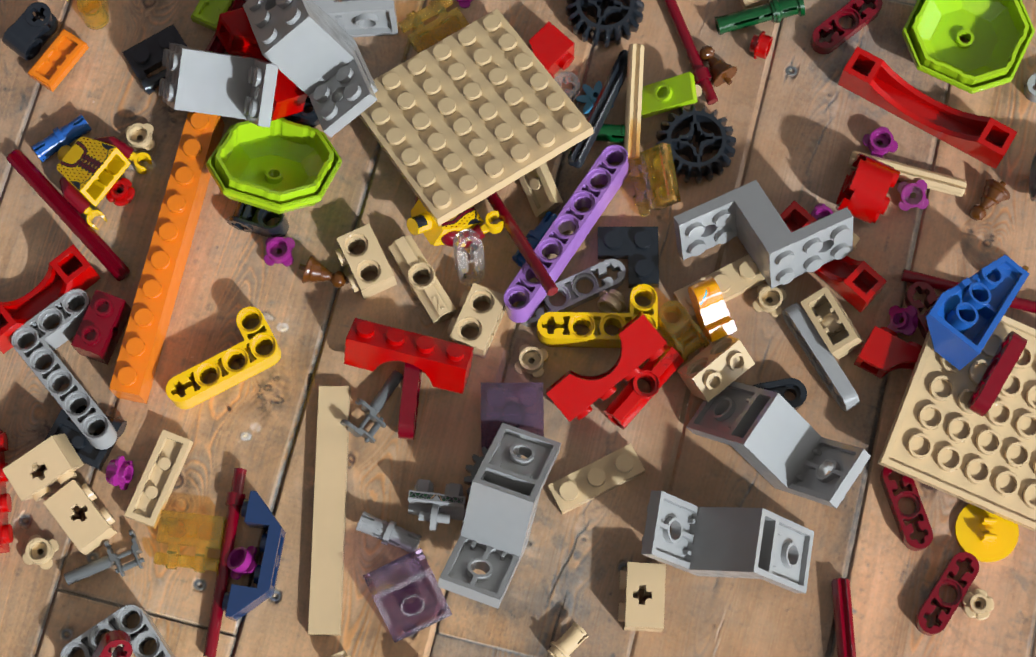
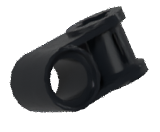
[2,2,58,61]
[227,202,289,238]

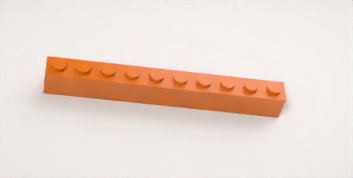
[109,112,225,404]

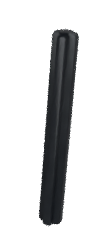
[567,50,628,168]

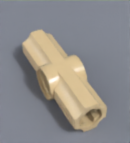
[388,235,457,325]

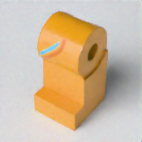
[688,277,737,342]

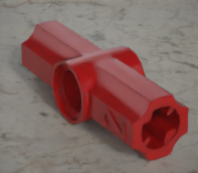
[603,344,684,430]

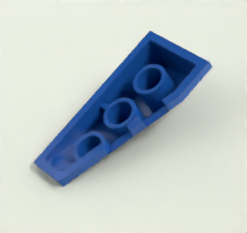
[925,255,1029,371]

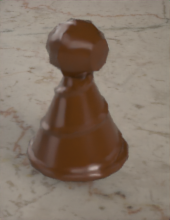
[699,45,737,87]
[970,179,1011,221]
[299,255,347,288]

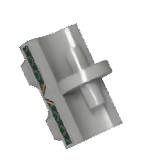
[408,479,465,532]

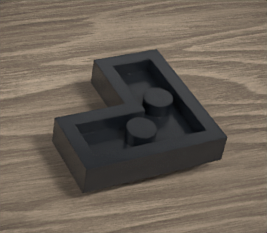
[597,227,659,288]

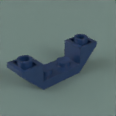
[222,490,286,621]

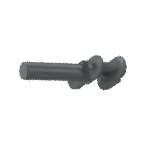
[340,370,403,443]
[64,529,145,585]

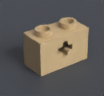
[800,286,865,360]
[2,433,84,502]
[43,479,117,556]
[618,562,666,632]

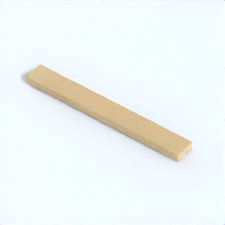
[308,386,351,636]

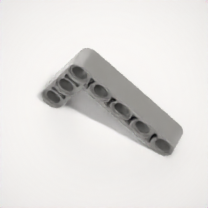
[11,289,117,450]
[60,605,175,657]

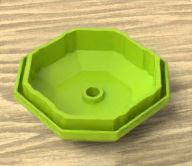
[902,0,1035,94]
[206,118,342,214]

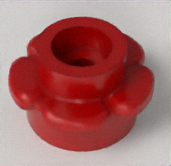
[749,31,773,59]
[105,178,135,206]

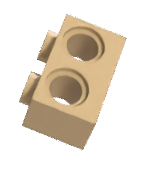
[335,224,397,299]
[447,283,506,359]
[677,335,755,402]

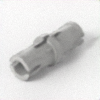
[356,511,422,555]

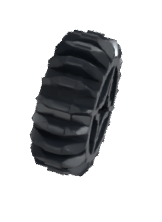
[565,0,644,48]
[655,104,736,184]

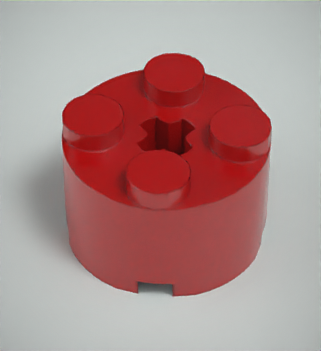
[836,154,900,224]

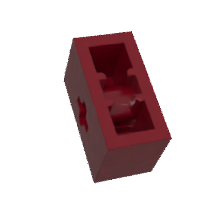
[71,289,132,365]

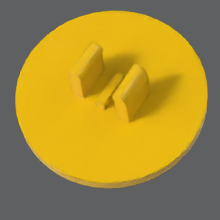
[955,504,1019,563]

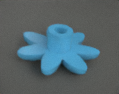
[576,81,614,114]

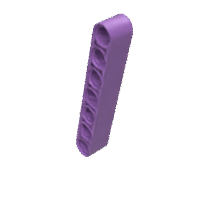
[504,144,629,323]

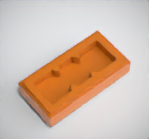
[27,29,89,92]

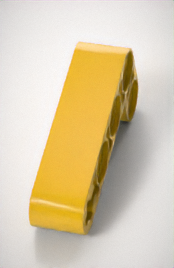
[537,284,658,348]
[166,306,281,409]

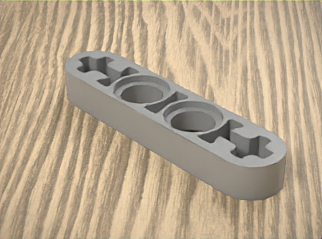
[517,259,626,327]
[782,303,860,411]

